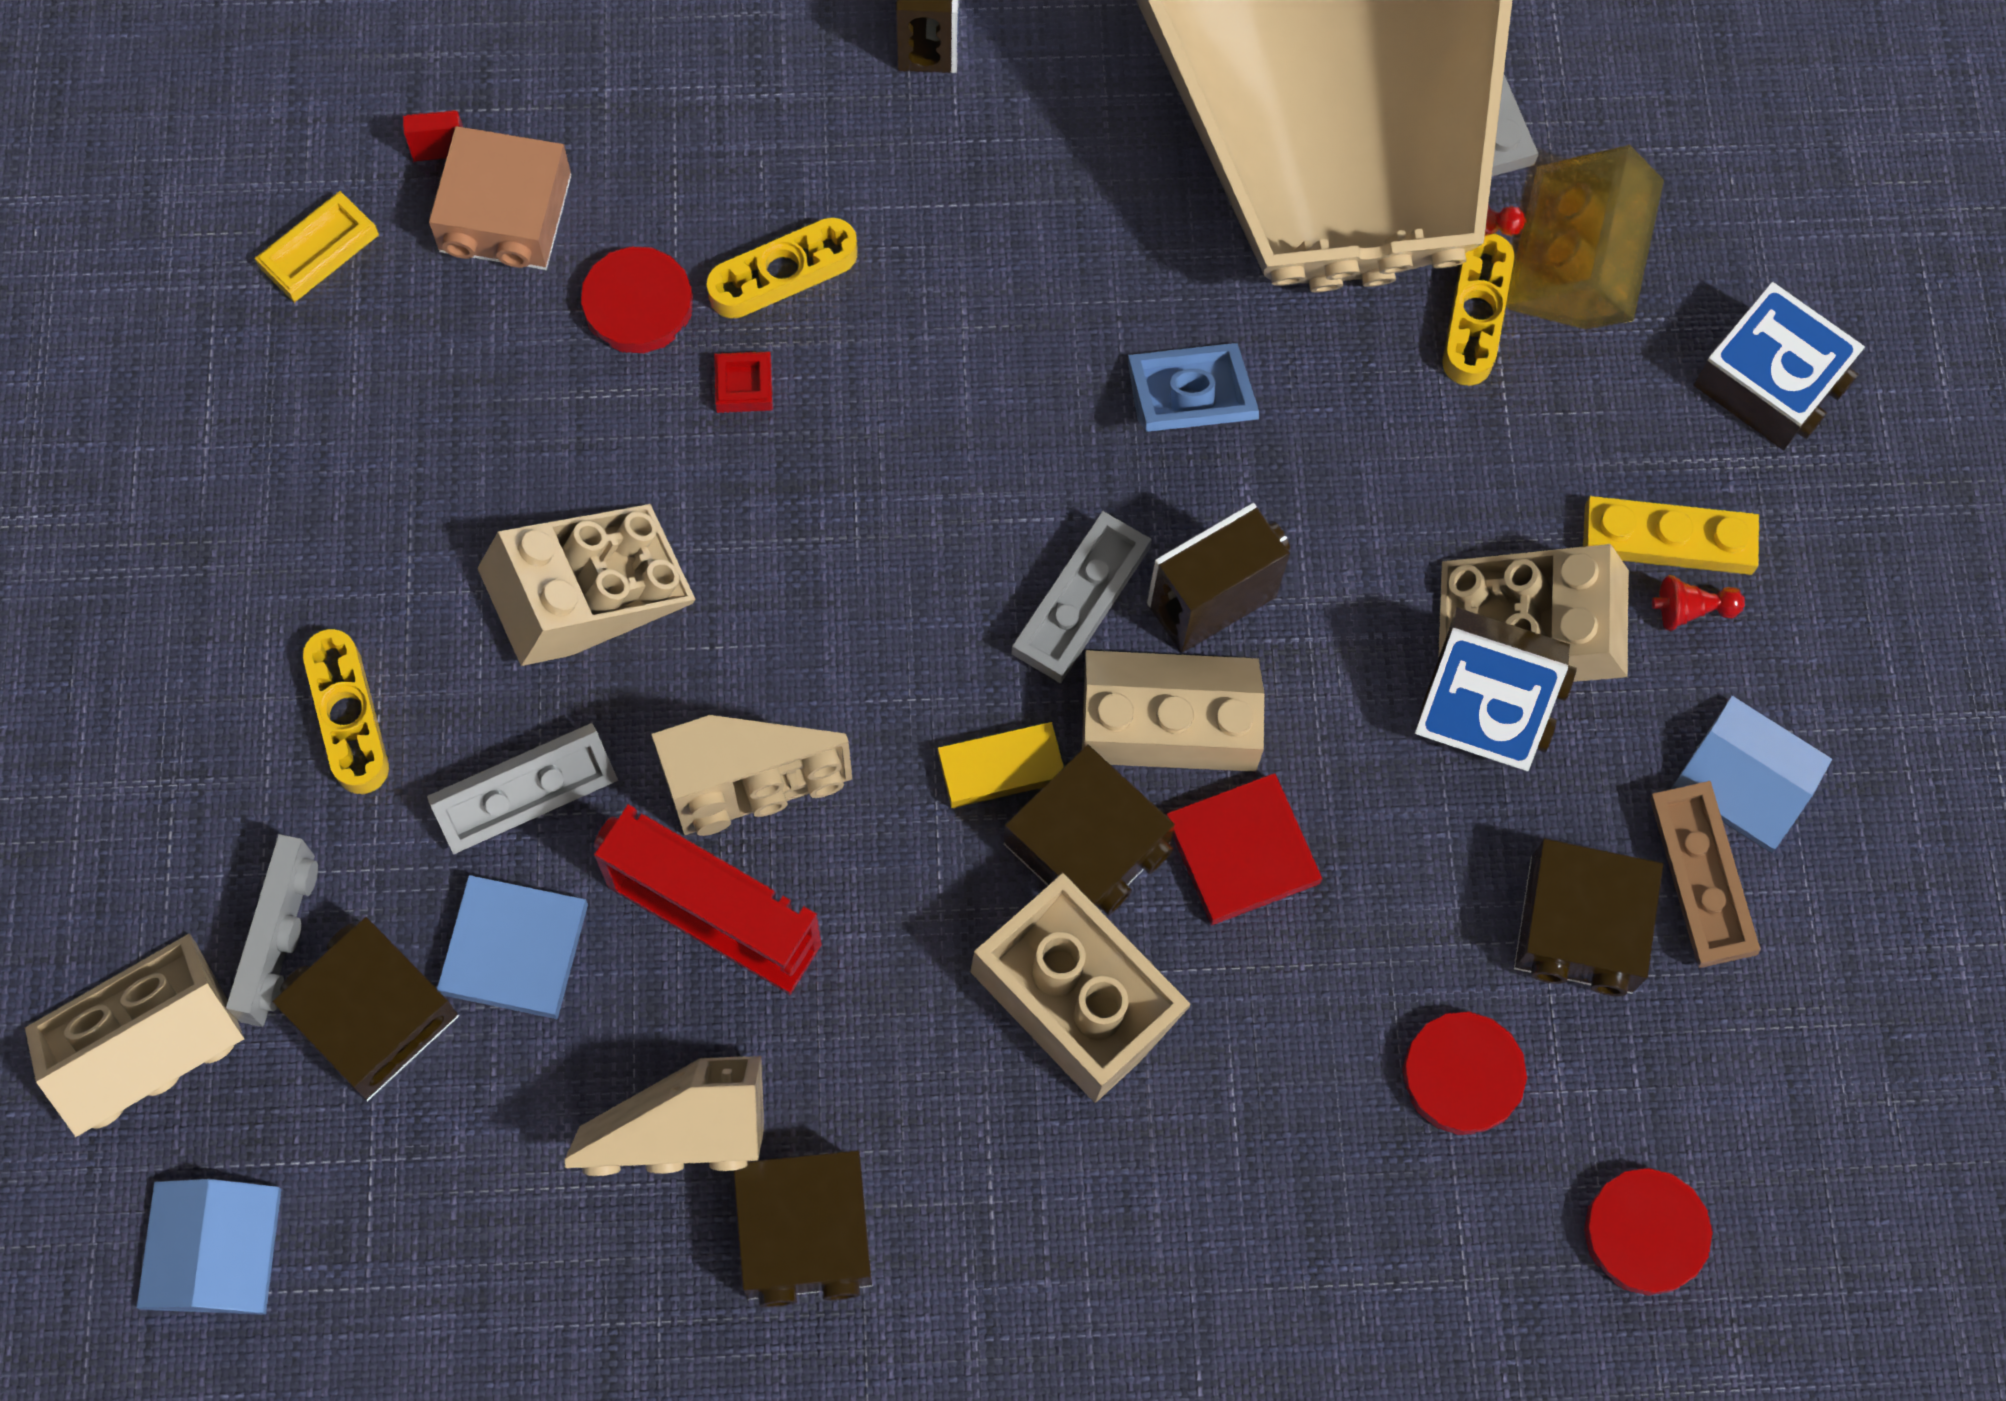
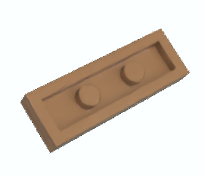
[1650,781,1760,968]

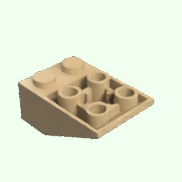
[477,504,696,666]
[1439,544,1629,682]
[652,715,852,836]
[565,1056,764,1176]

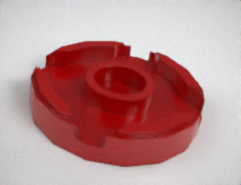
[581,246,693,353]
[1402,1012,1527,1135]
[1584,1168,1713,1296]

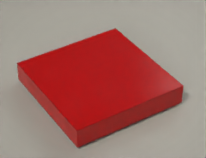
[1166,773,1323,926]

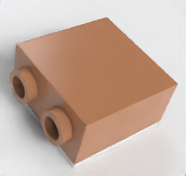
[429,126,571,270]

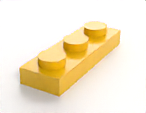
[1583,496,1759,575]

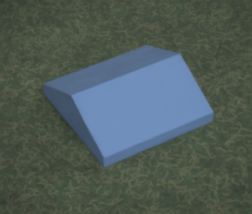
[1128,343,1259,432]
[1671,696,1832,853]
[137,1179,282,1315]

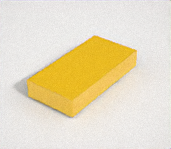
[255,191,379,303]
[938,722,1064,808]

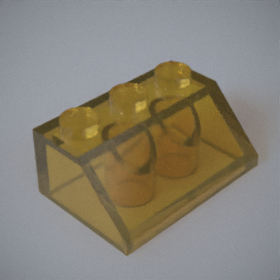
[1506,145,1664,329]

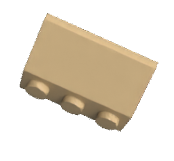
[1082,650,1264,772]
[970,873,1191,1103]
[25,933,244,1137]

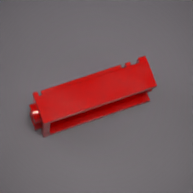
[594,804,822,995]

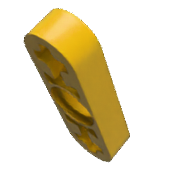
[707,218,857,318]
[1442,233,1514,386]
[303,629,389,794]

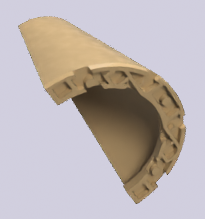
[1136,0,1512,293]

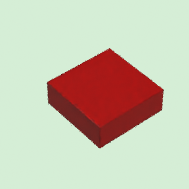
[403,110,463,162]
[715,352,773,413]

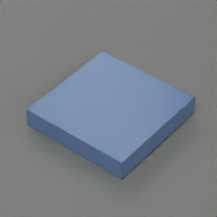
[437,875,588,1019]

